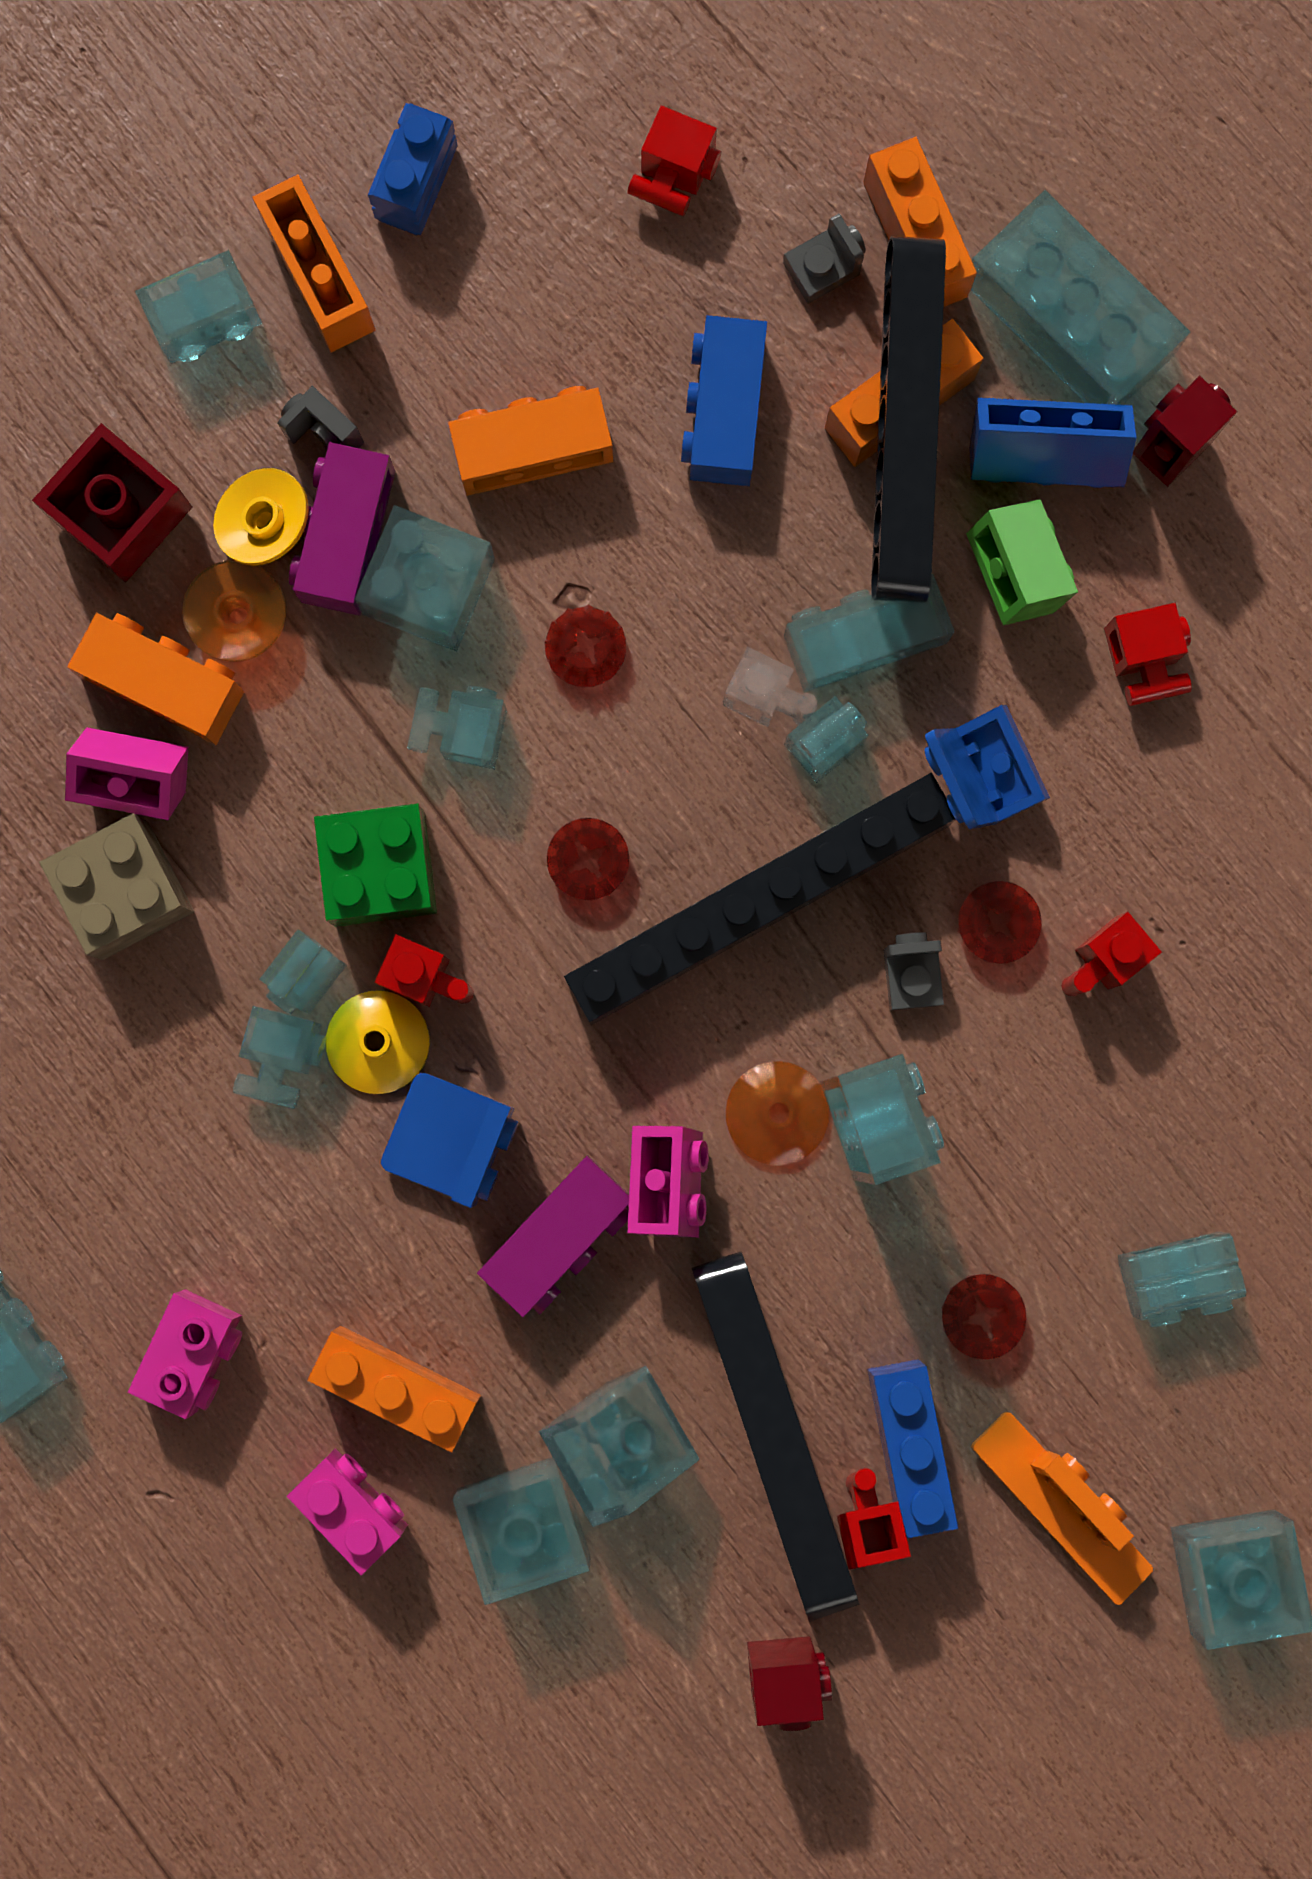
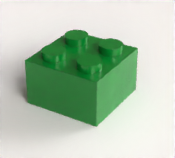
[314,803,437,927]

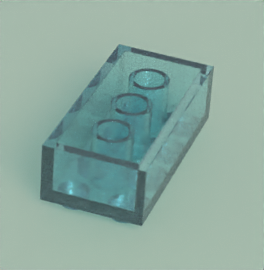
[971,190,1191,405]
[819,1054,944,1185]

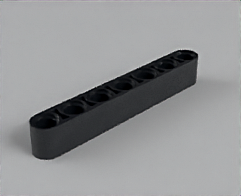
[871,236,946,603]
[692,1251,860,1622]

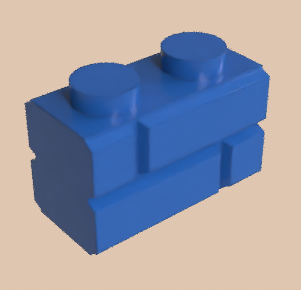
[368,103,458,235]

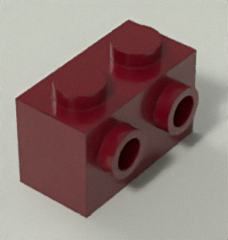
[1133,375,1238,487]
[747,1636,832,1731]

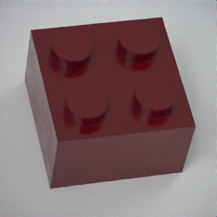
[32,423,193,583]

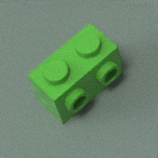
[966,499,1078,626]

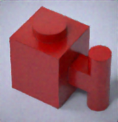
[627,105,722,217]
[1104,602,1192,706]
[1062,911,1162,996]
[374,934,474,1007]
[837,1468,911,1570]

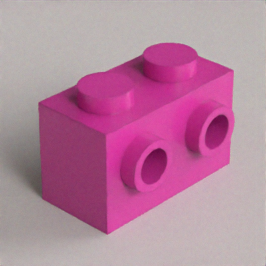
[65,727,189,820]
[627,1126,709,1238]
[127,1289,243,1419]
[286,1448,408,1575]

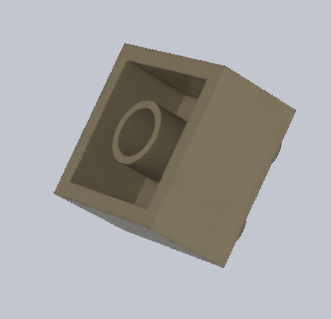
[39,813,194,960]

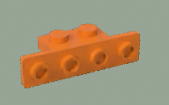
[971,1412,1153,1605]

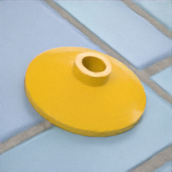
[213,468,309,566]
[326,991,430,1094]

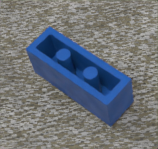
[681,315,767,486]
[969,398,1137,488]
[867,1359,958,1539]

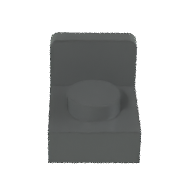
[783,213,866,304]
[277,386,364,448]
[883,932,944,1011]

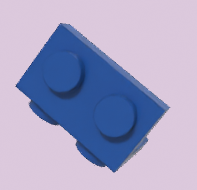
[924,705,1050,829]
[381,1073,518,1208]

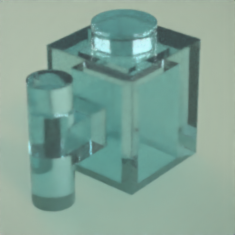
[407,686,507,770]
[784,696,869,783]
[259,929,347,1015]
[233,1006,326,1109]

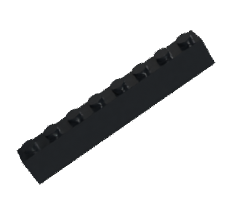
[564,772,956,1025]

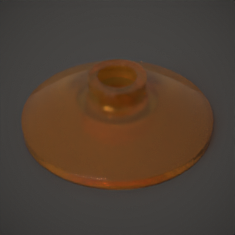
[182,560,286,662]
[726,1061,829,1165]

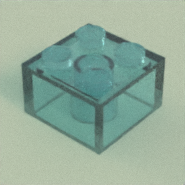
[354,505,495,652]
[538,1365,700,1527]
[452,1455,591,1605]
[1170,1509,1312,1650]

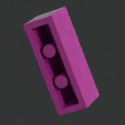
[289,442,395,616]
[477,1155,629,1317]

